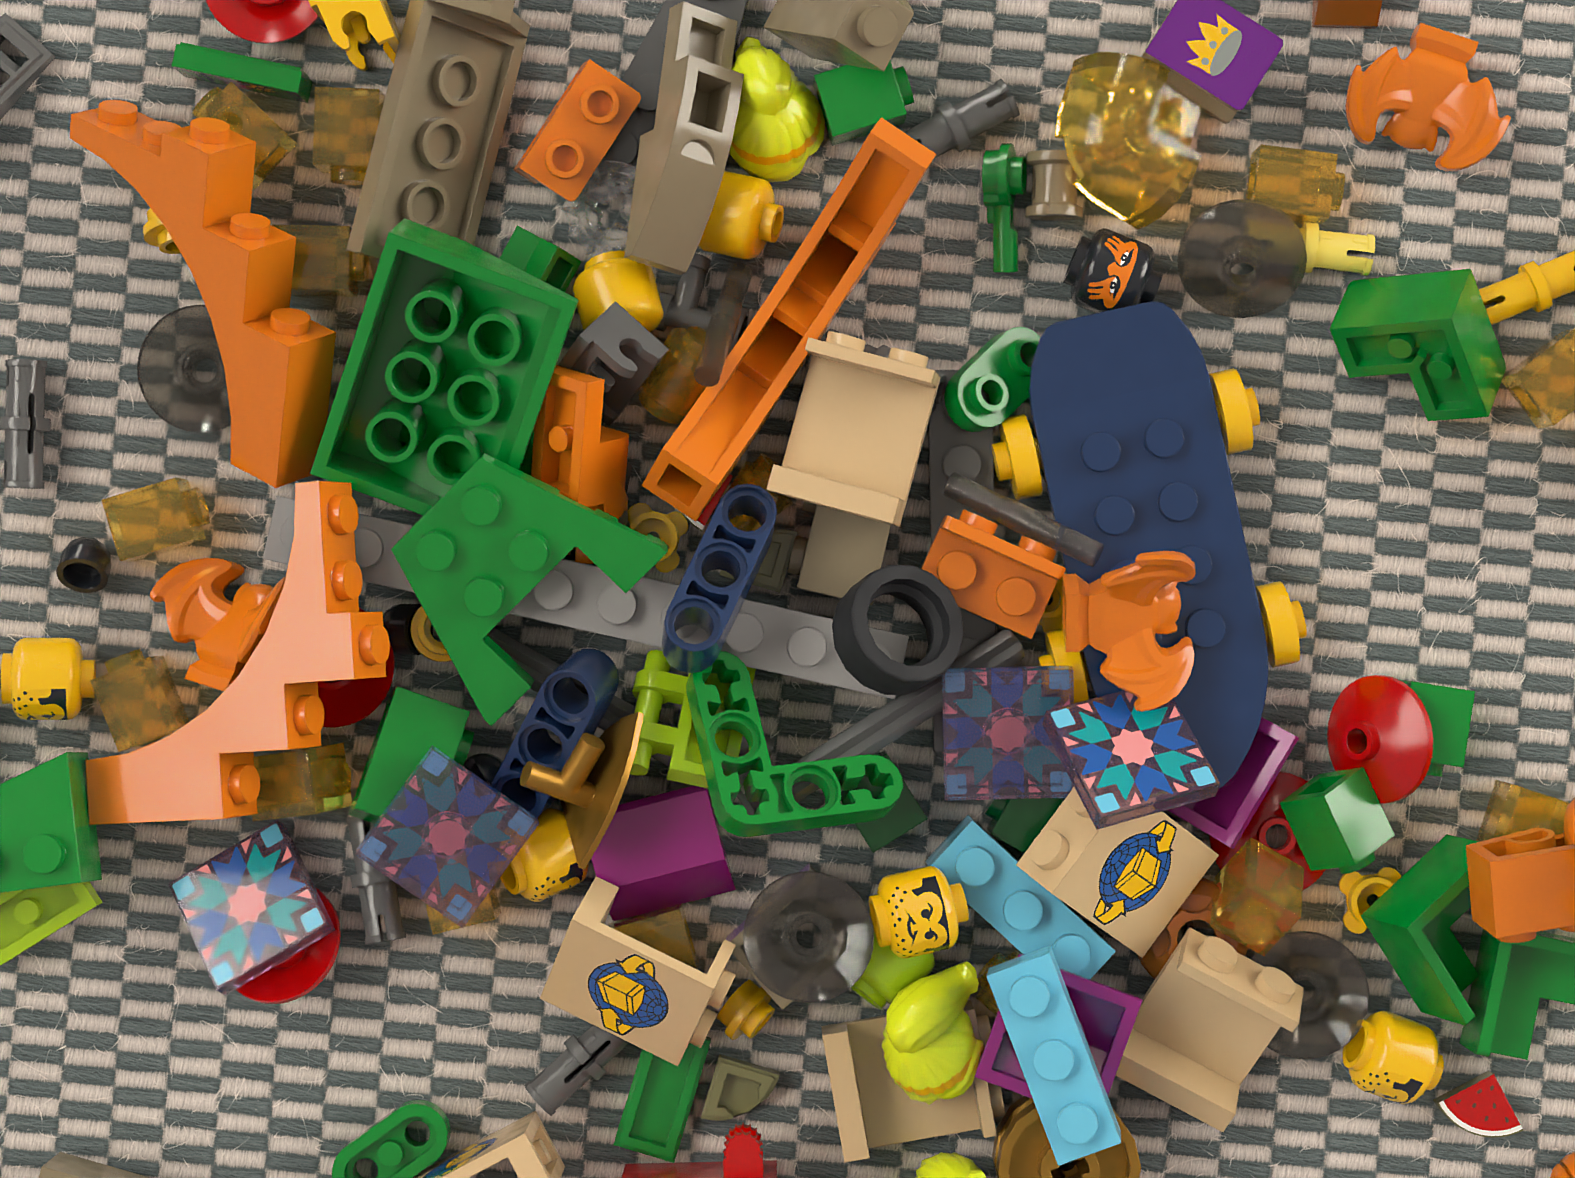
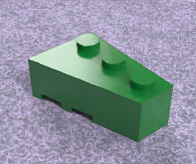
[0,752,102,893]

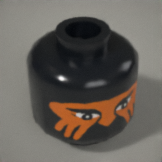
[1063,228,1163,313]

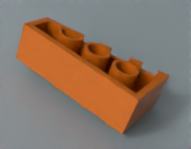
[1466,826,1575,943]

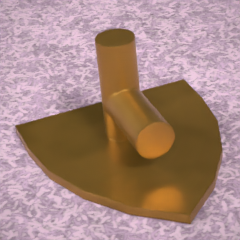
[520,712,644,870]

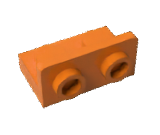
[513,59,641,202]
[921,509,1066,639]

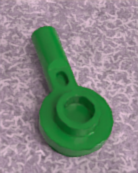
[982,143,1028,272]

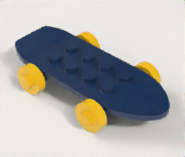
[991,301,1307,794]

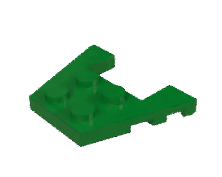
[391,453,669,726]

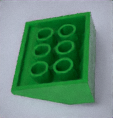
[310,218,579,515]

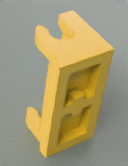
[308,0,401,71]

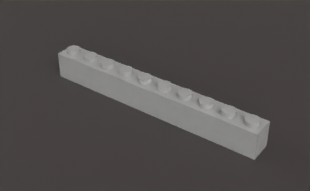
[263,496,909,699]

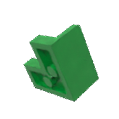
[1329,269,1506,421]
[1361,834,1480,1026]
[1459,929,1575,1060]

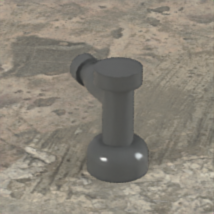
[655,253,749,356]

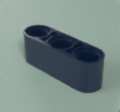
[662,484,777,673]
[489,649,620,822]

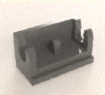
[558,301,669,426]

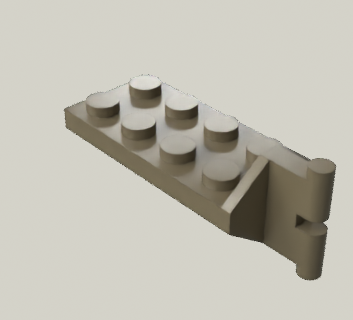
[346,0,530,260]

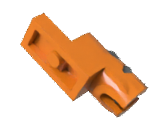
[531,365,632,564]

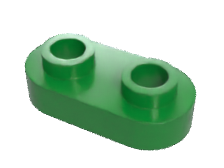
[944,327,1041,432]
[332,1100,451,1178]

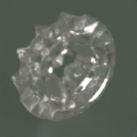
[561,161,636,256]

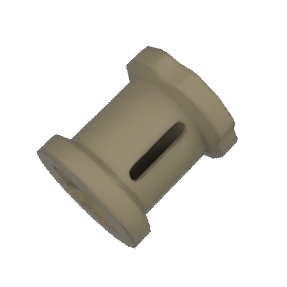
[1025,150,1084,221]

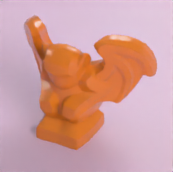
[1345,23,1511,171]
[1062,551,1196,711]
[150,558,285,691]

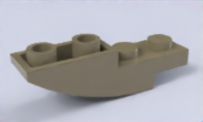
[624,1,744,275]

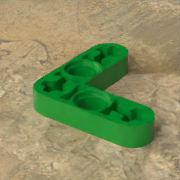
[686,651,903,837]

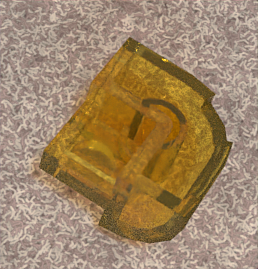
[1055,52,1202,230]

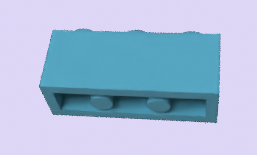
[925,815,1116,979]
[987,946,1121,1166]

